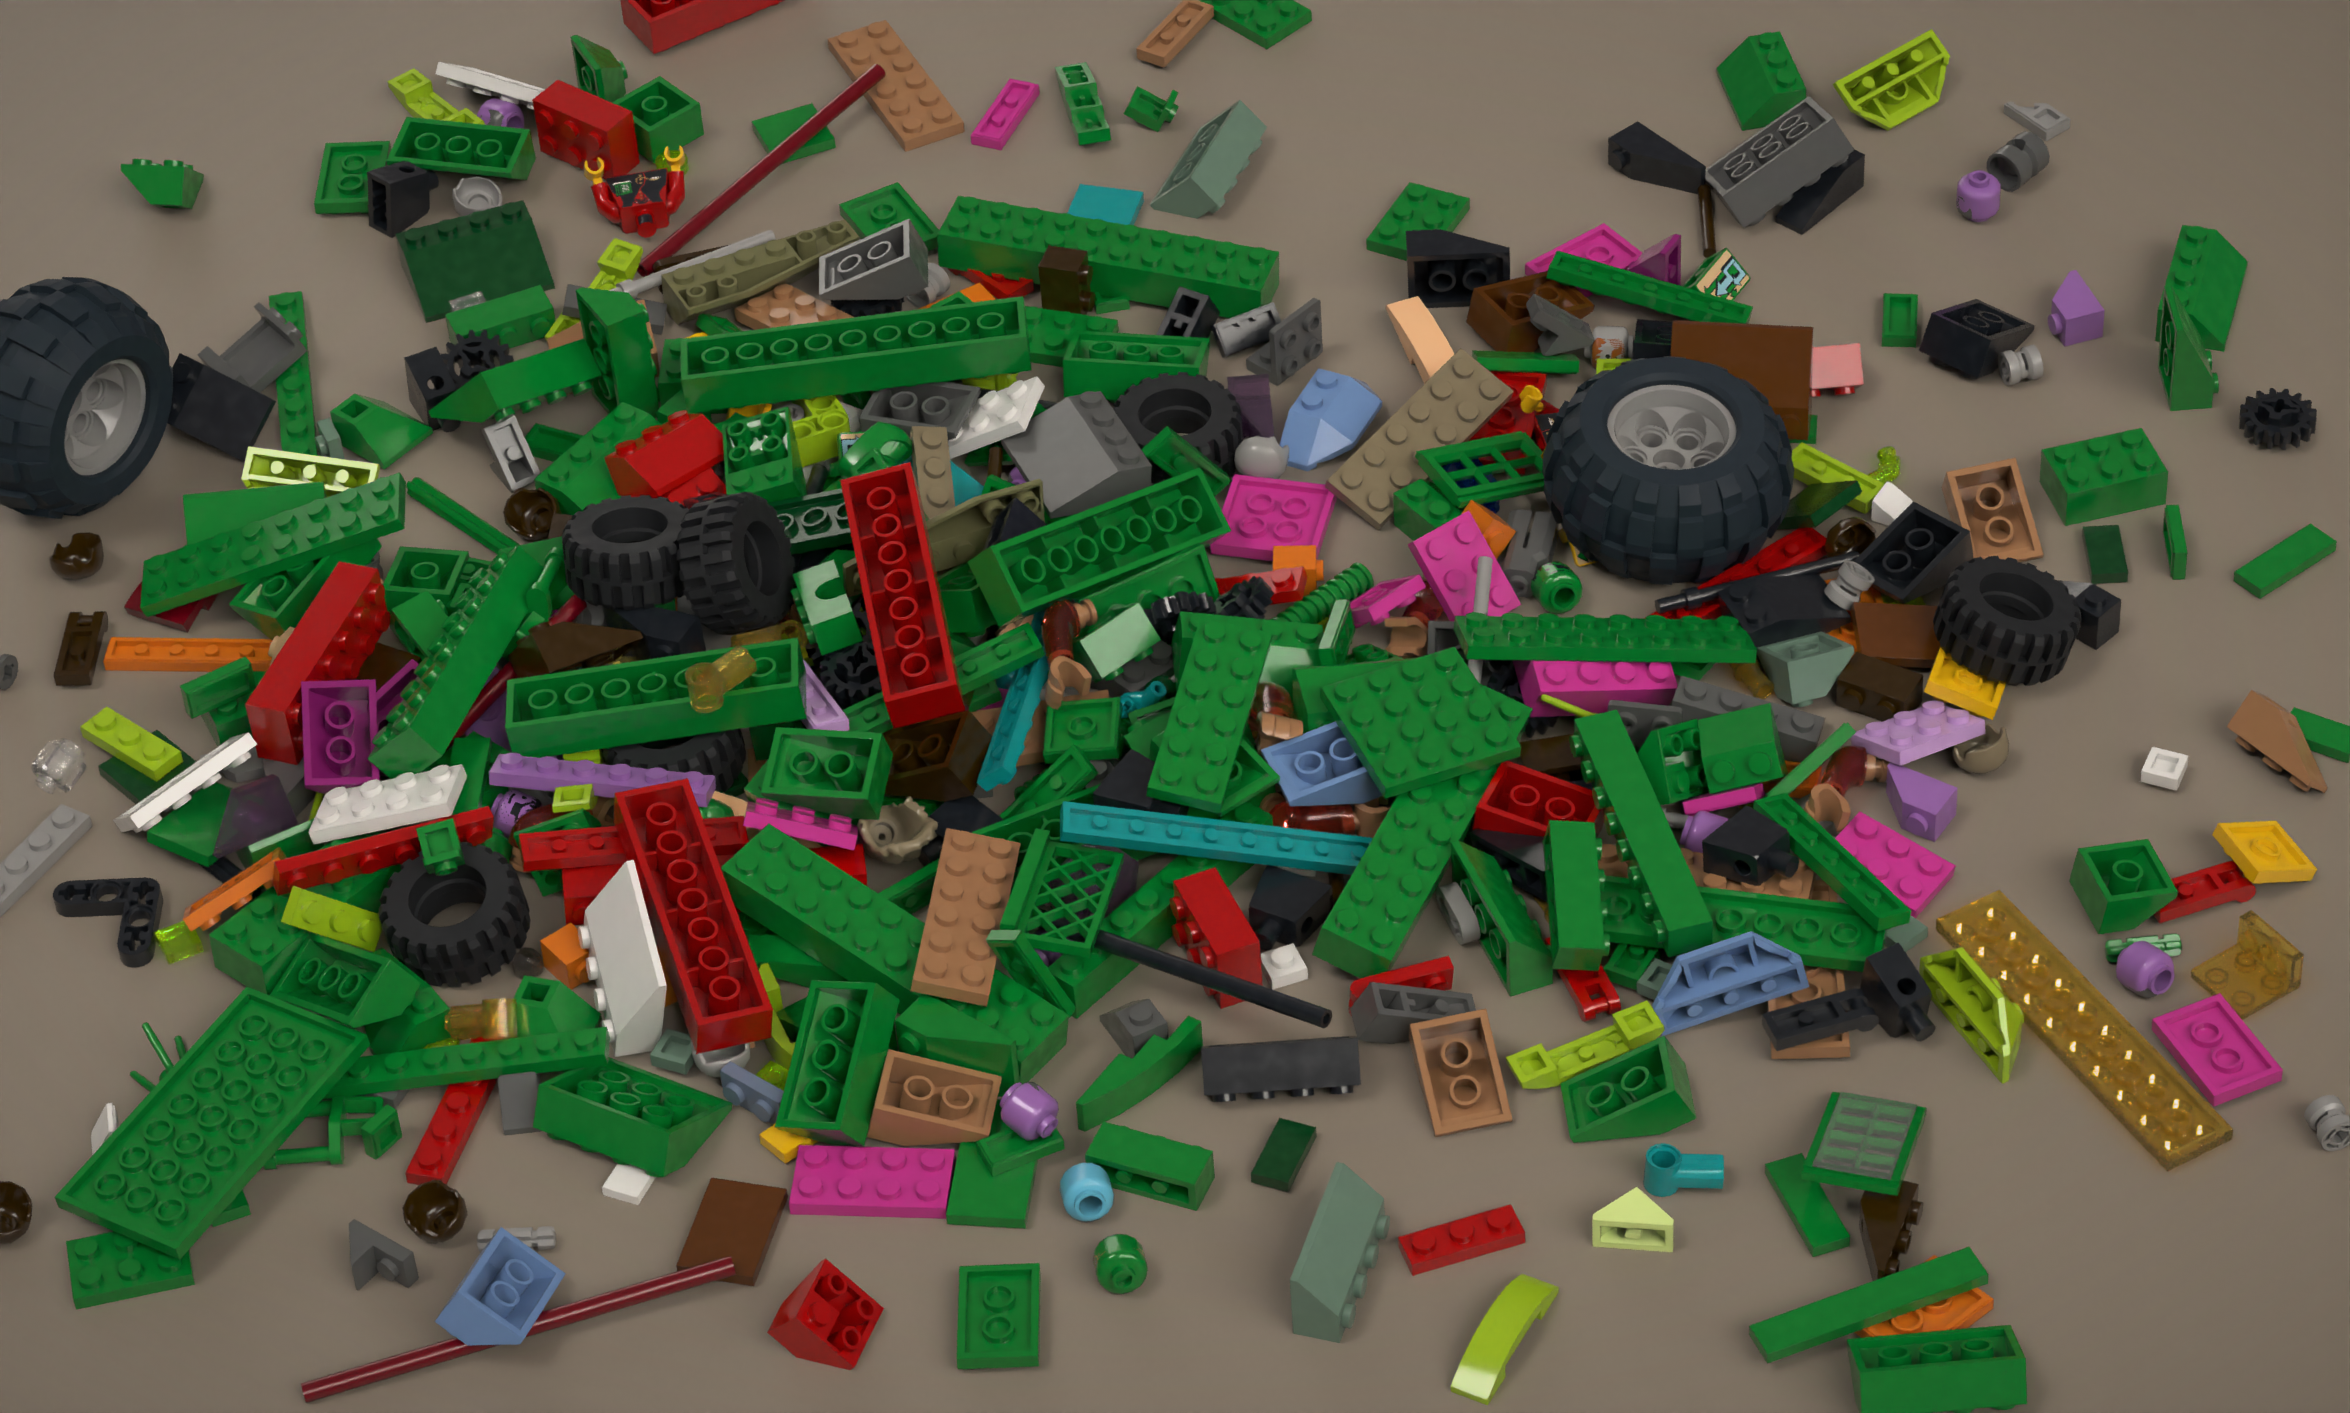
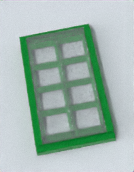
[1801,1092,1927,1196]

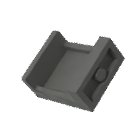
[198,302,307,393]

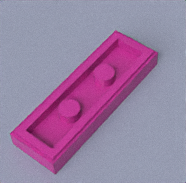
[971,78,1040,150]

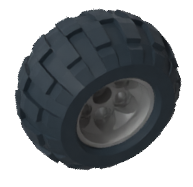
[0,277,173,519]
[1542,356,1794,585]

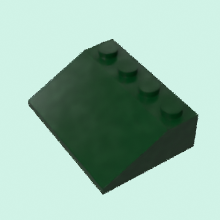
[395,200,555,323]

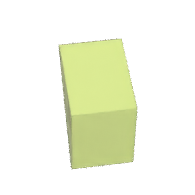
[1592,1187,1674,1252]

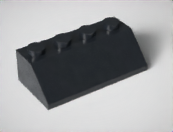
[1201,1036,1361,1102]

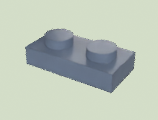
[720,1061,783,1125]

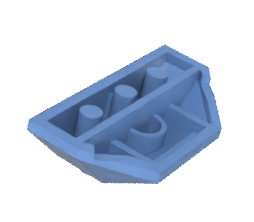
[1280,368,1382,471]
[1652,931,1809,1036]

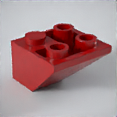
[767,1258,884,1370]

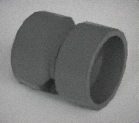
[1986,131,2050,192]

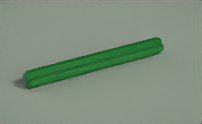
[406,477,520,554]

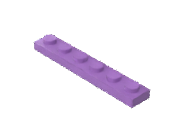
[489,753,716,807]

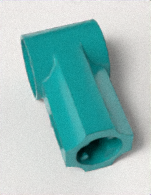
[1643,1143,1724,1197]

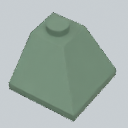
[1756,631,1854,707]

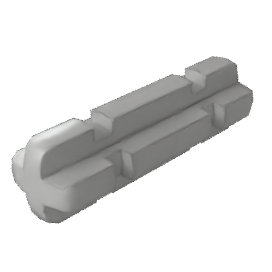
[477,1226,556,1252]

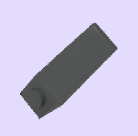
[1350,982,1476,1044]

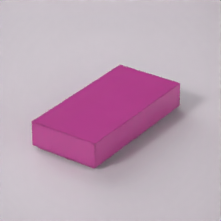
[1682,782,1765,816]

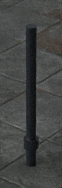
[1655,551,1860,614]

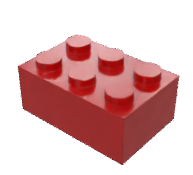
[532,80,640,179]
[1473,761,1604,838]
[1170,867,1263,1009]

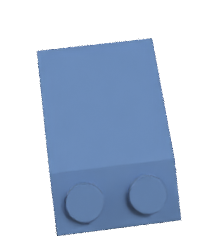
[1261,722,1383,806]

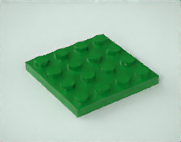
[1320,647,1521,799]

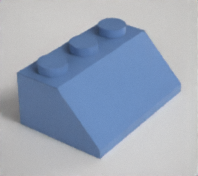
[435,1227,566,1345]

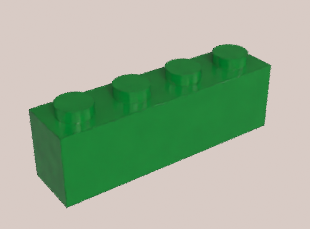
[1543,820,1610,971]

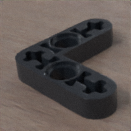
[53,877,163,968]

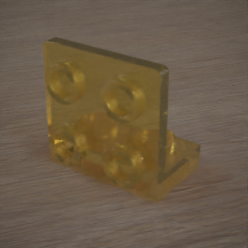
[2191,910,2304,1020]

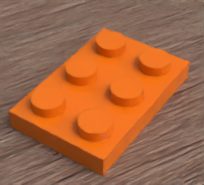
[183,847,287,932]

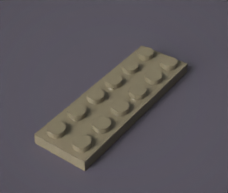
[1325,348,1514,531]

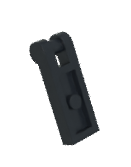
[1762,988,1879,1051]

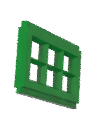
[1415,431,1544,508]

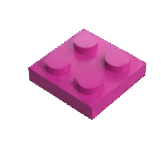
[1329,574,1426,629]

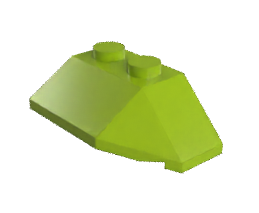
[1833,29,1950,131]
[241,446,380,497]
[1919,947,2024,1084]

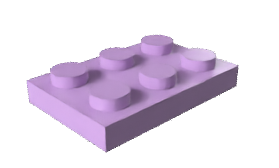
[1851,701,1986,766]

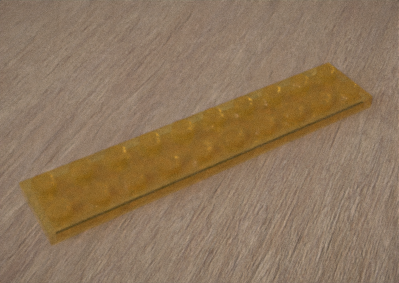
[1936,890,2233,1171]

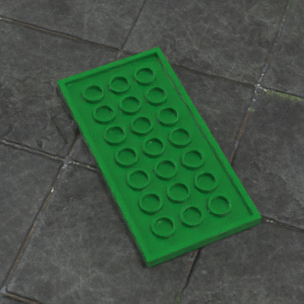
[55,987,370,1260]

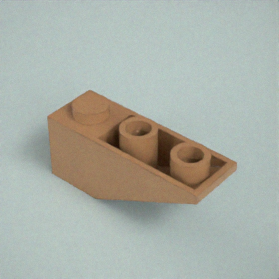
[2227,690,2327,793]

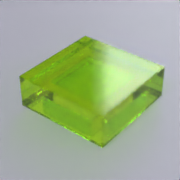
[154,921,204,965]

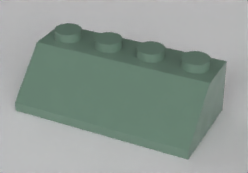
[1150,100,1267,219]
[1290,1162,1390,1343]

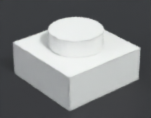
[2141,747,2189,791]
[1261,943,1308,990]

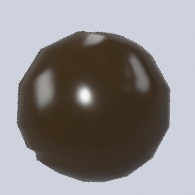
[503,487,561,540]
[1825,517,1876,558]
[49,532,104,580]
[402,1180,468,1244]
[0,1181,32,1244]

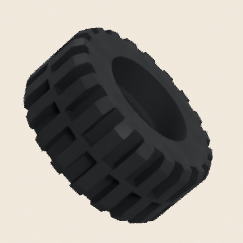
[1113,372,1243,485]
[677,492,796,635]
[562,495,689,610]
[1933,556,2082,686]
[601,729,746,792]
[379,842,531,988]

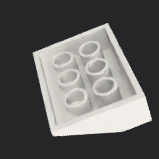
[578,860,667,1057]

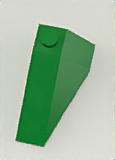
[364,947,456,1055]

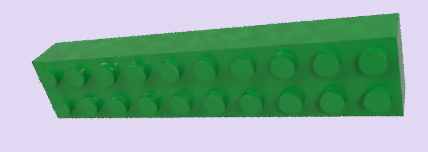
[937,196,1279,318]
[680,296,1032,413]
[1312,683,1533,979]
[209,731,512,995]
[721,824,1069,1084]

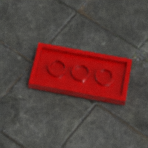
[1455,371,1547,475]

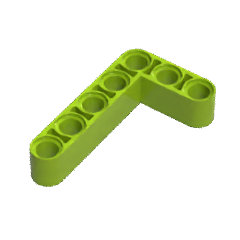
[791,395,851,468]

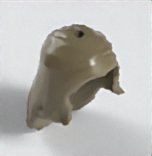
[857,796,938,864]

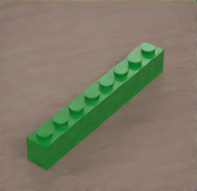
[1569,710,1713,957]
[1048,801,1273,1019]

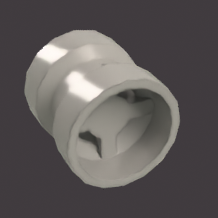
[906,263,950,308]
[1998,344,2043,386]
[1824,560,1875,611]
[2304,1095,2350,1151]

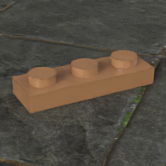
[1136,0,1214,68]

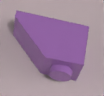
[2048,270,2105,347]
[1886,762,1958,842]

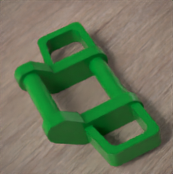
[501,547,567,661]
[264,1096,384,1170]

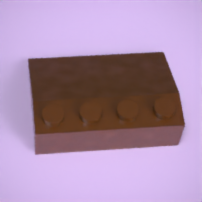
[1671,320,1813,440]

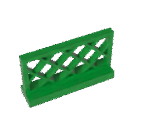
[1000,828,1124,958]

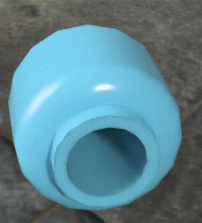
[1059,1163,1114,1222]

